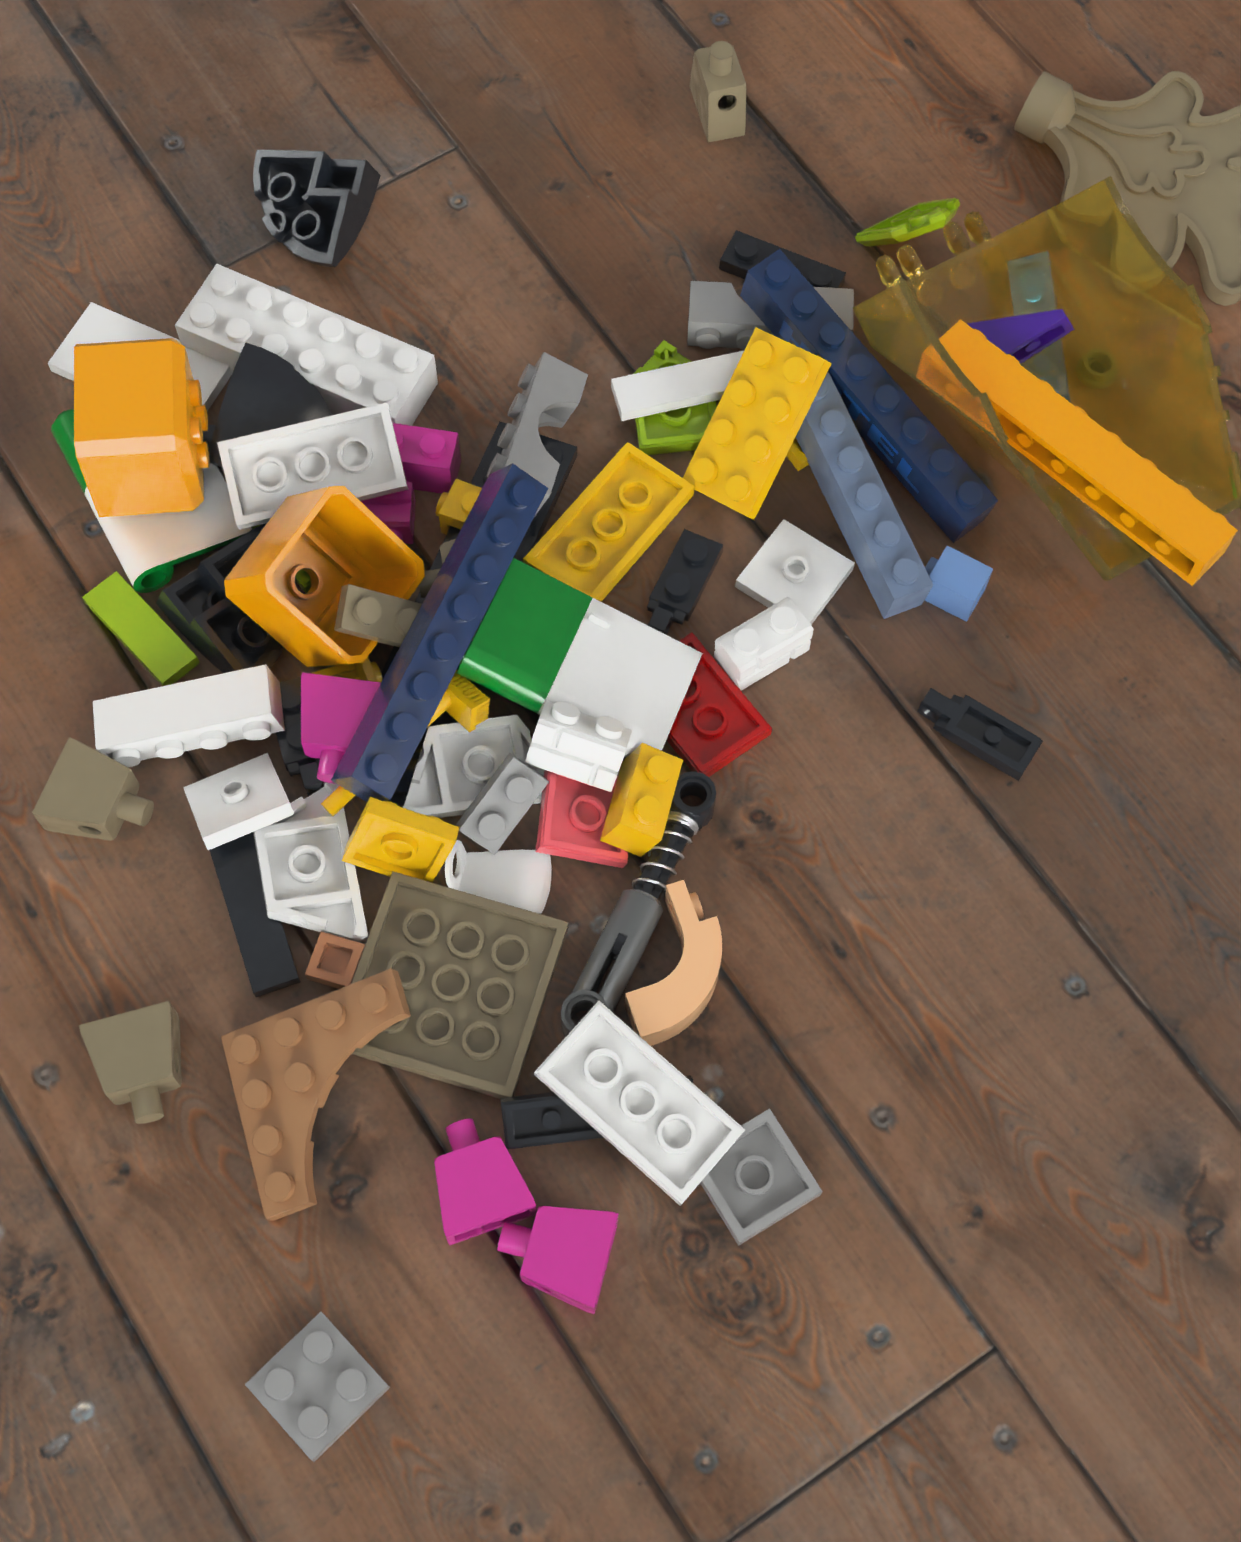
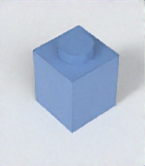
[925,546,993,622]

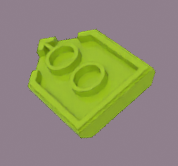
[855,198,960,246]
[633,340,717,455]

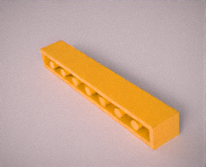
[920,319,1238,586]

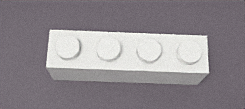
[93,664,285,767]

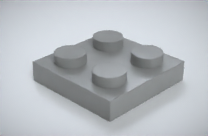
[700,1108,823,1246]
[245,1312,390,1462]

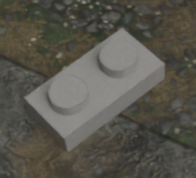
[456,753,549,855]

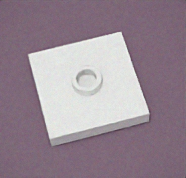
[735,519,855,625]
[183,753,294,850]

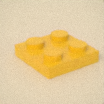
[342,797,459,883]

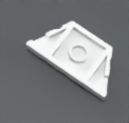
[403,715,545,818]
[254,782,368,943]

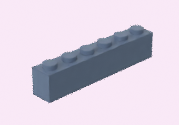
[796,372,933,619]

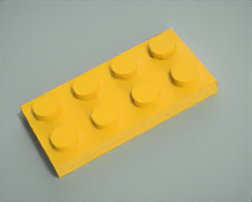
[683,327,832,520]
[523,442,695,602]

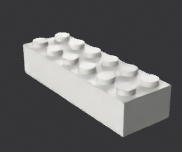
[175,264,438,426]

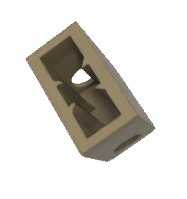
[689,41,747,142]
[32,737,154,841]
[79,1001,182,1124]

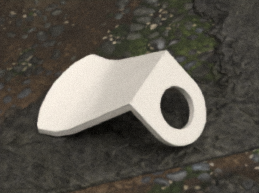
[445,840,552,914]

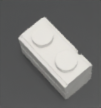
[713,597,814,691]
[525,701,632,792]

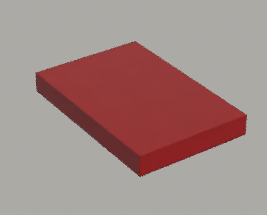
[667,632,772,777]

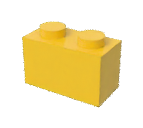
[600,743,683,857]

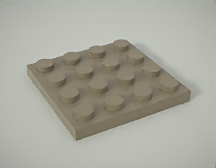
[351,871,569,1099]

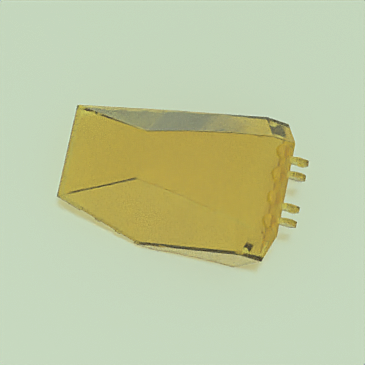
[853,176,1241,581]

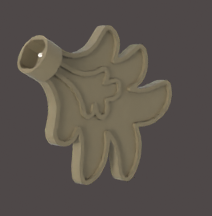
[1014,71,1241,306]

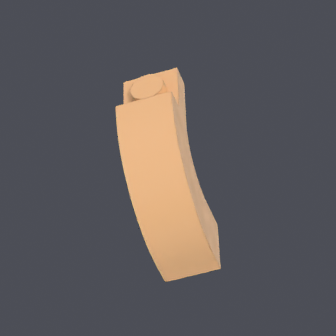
[625,880,722,1046]

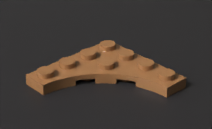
[221,968,411,1221]

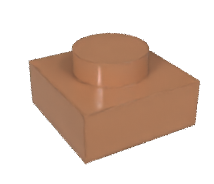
[305,931,365,989]

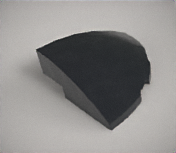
[253,149,381,268]
[209,343,333,467]
[156,523,282,673]

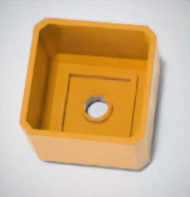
[74,338,209,517]
[224,486,425,667]

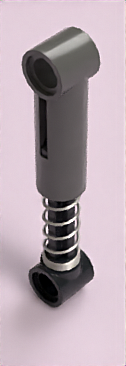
[561,771,716,1037]

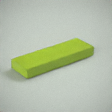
[82,571,200,686]

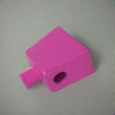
[301,672,381,784]
[434,1118,537,1246]
[497,1206,619,1314]

